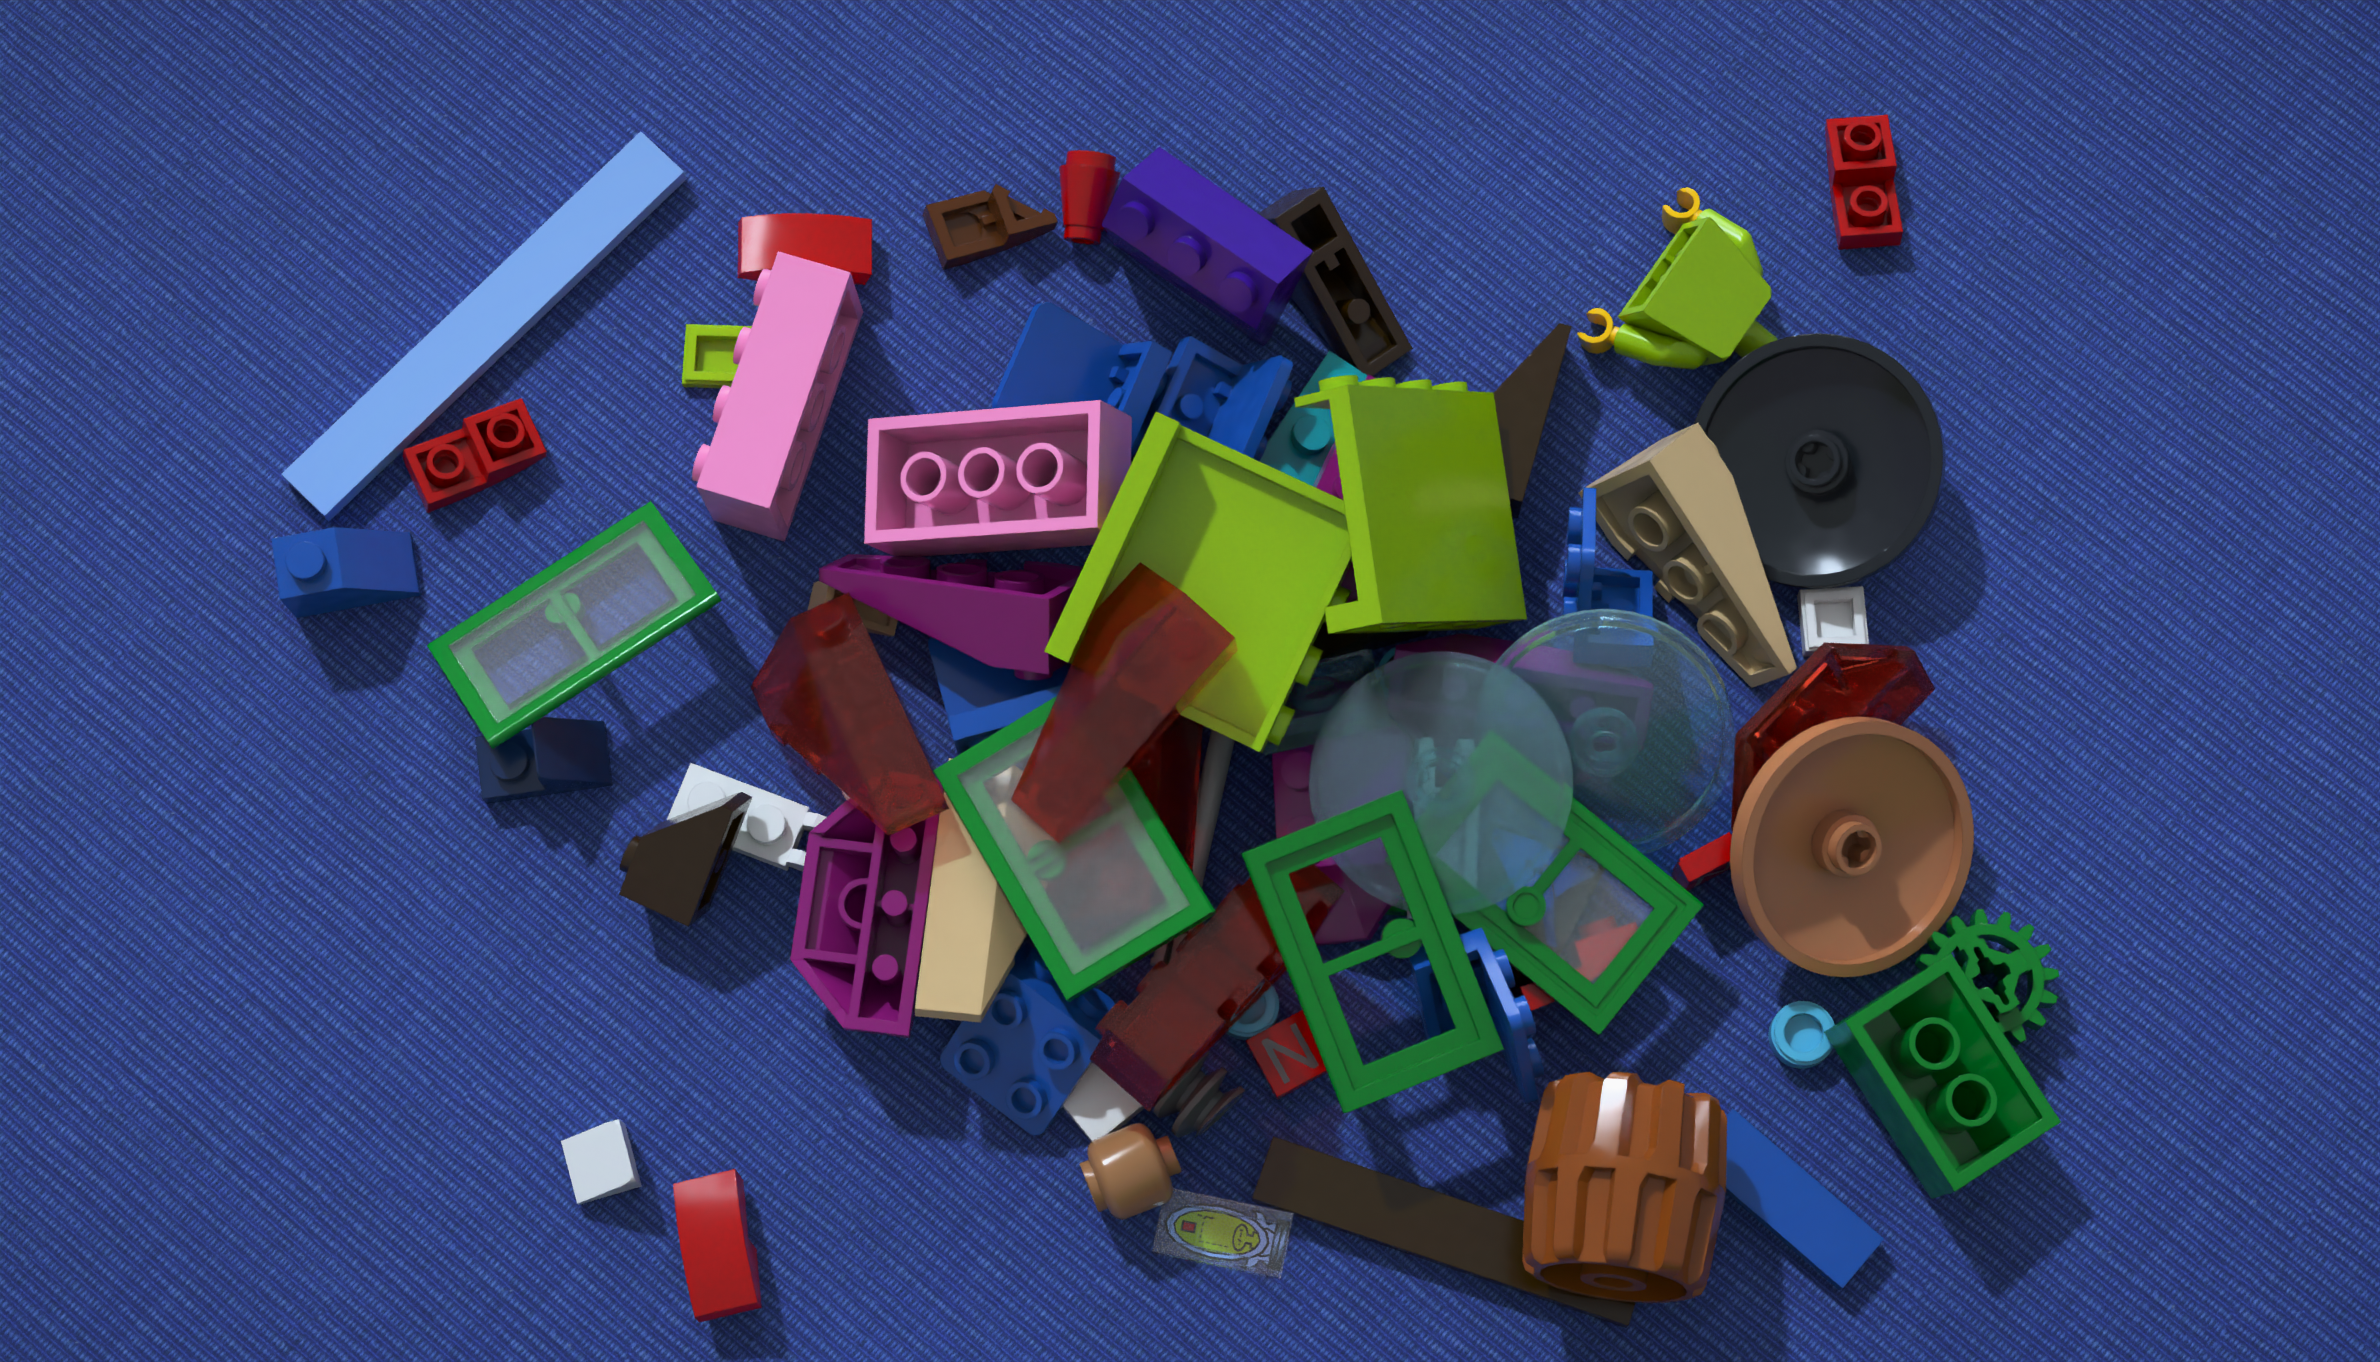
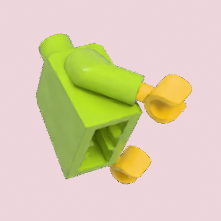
[1577,187,1777,370]

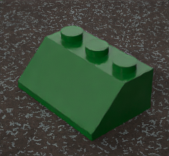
[1824,954,2061,1199]

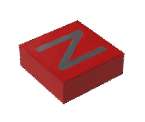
[1671,832,1732,891]
[1246,1010,1327,1100]

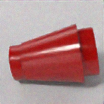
[1059,150,1121,245]

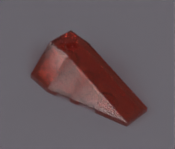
[1011,562,1238,845]
[751,592,949,836]

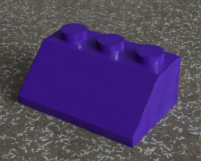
[1102,147,1313,346]

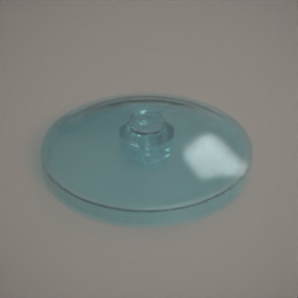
[1473,609,1735,855]
[1309,652,1573,915]

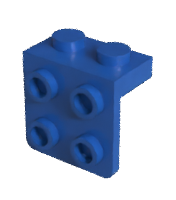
[992,302,1173,457]
[1136,336,1293,461]
[1561,487,1653,667]
[928,637,1073,755]
[1408,927,1544,1104]
[940,943,1127,1135]

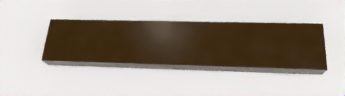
[1252,1136,1636,1328]

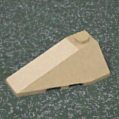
[1578,422,1797,688]
[915,758,1077,1023]

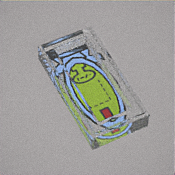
[1152,1188,1294,1280]

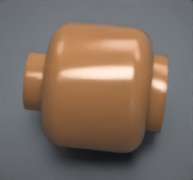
[1079,1123,1182,1220]

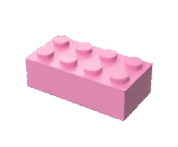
[692,251,863,542]
[864,400,1132,557]

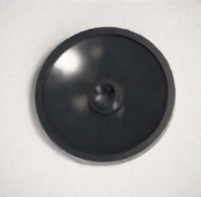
[1694,333,1946,589]

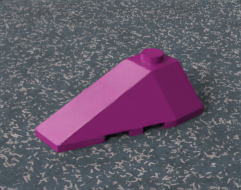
[819,554,1083,680]

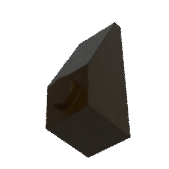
[1258,186,1413,376]
[1494,323,1572,519]

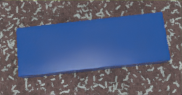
[1726,1108,1884,1290]

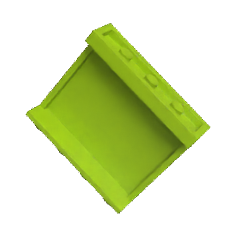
[1294,375,1527,634]
[1044,412,1352,753]

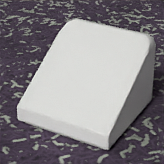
[561,1119,642,1205]

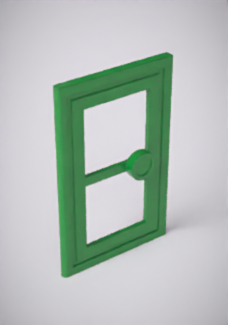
[1241,789,1504,1114]

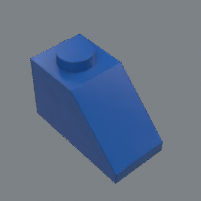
[271,527,421,618]

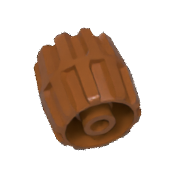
[1522,1072,1727,1303]

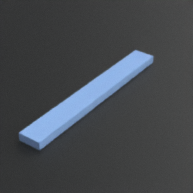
[281,132,687,522]

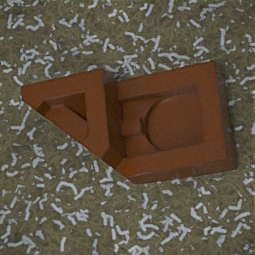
[922,184,1058,270]

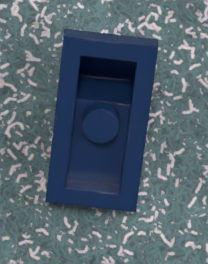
[475,717,613,804]

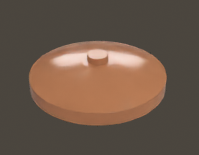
[1730,717,1974,977]

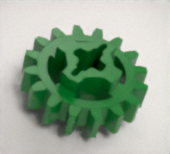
[1915,909,2059,1047]

